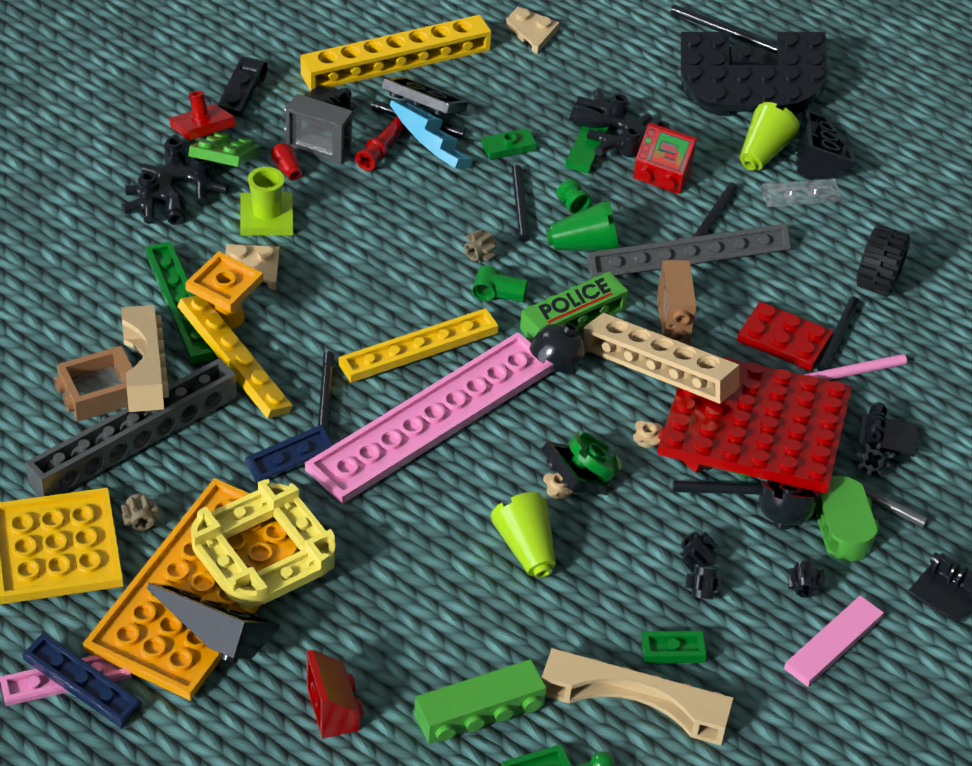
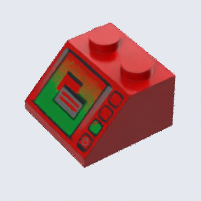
[633,123,697,194]

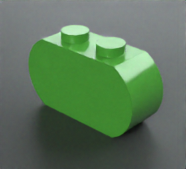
[815,476,880,562]

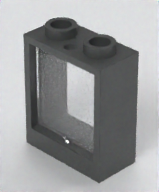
[284,94,352,164]

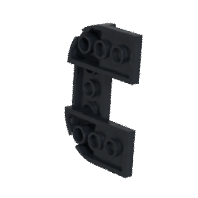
[681,32,828,116]

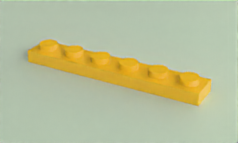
[177,296,293,419]
[339,308,498,383]

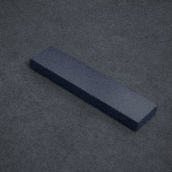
[22,632,142,729]

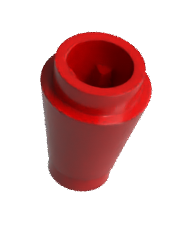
[271,143,302,181]

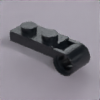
[217,56,268,117]

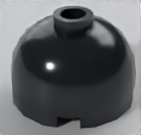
[529,323,586,375]
[759,480,819,529]

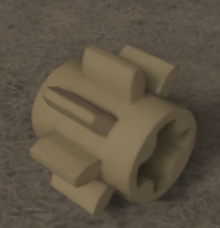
[464,229,497,263]
[121,494,159,531]

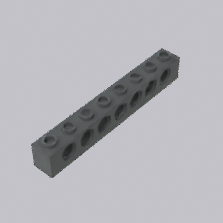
[26,358,237,497]

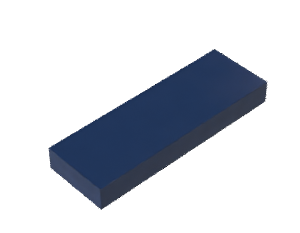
[245,424,333,485]

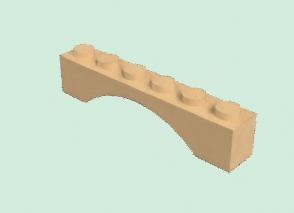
[121,305,169,412]
[541,648,733,745]

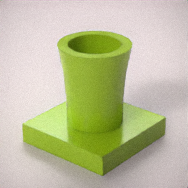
[240,167,293,236]

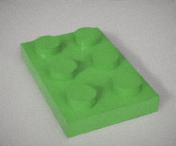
[188,132,261,167]

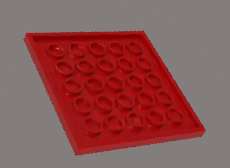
[657,356,852,494]

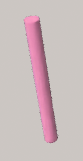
[804,354,907,381]

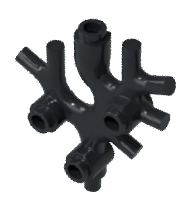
[569,88,671,158]
[121,134,229,225]

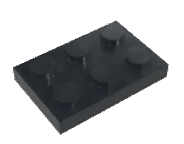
[382,77,468,116]

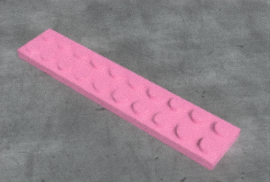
[305,332,554,504]

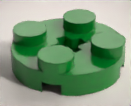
[569,432,622,483]

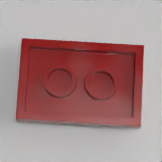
[737,301,833,371]

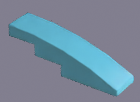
[390,100,473,168]

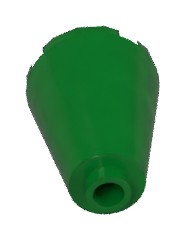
[546,200,619,252]

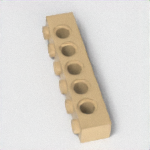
[584,313,739,404]

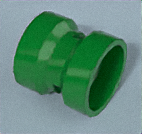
[556,179,591,214]

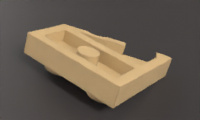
[506,7,559,54]
[225,244,280,290]

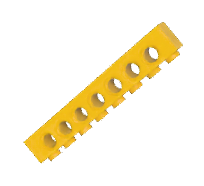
[300,15,491,91]

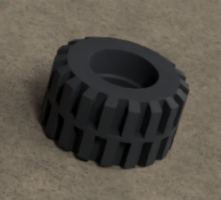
[856,224,910,297]

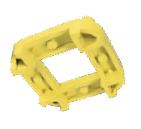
[191,479,335,610]

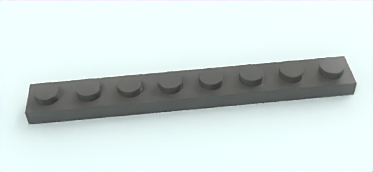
[586,223,791,279]

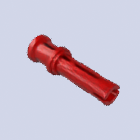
[355,116,406,171]

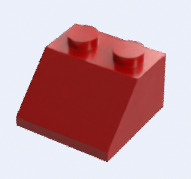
[307,650,364,739]

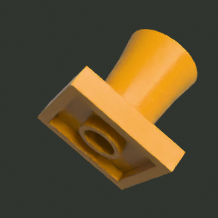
[185,251,263,329]

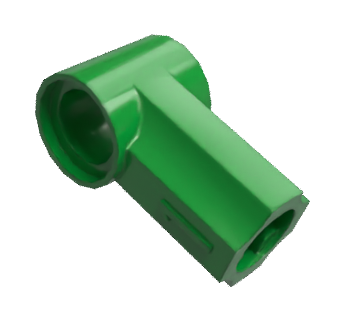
[472,266,528,303]

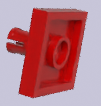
[169,90,236,140]

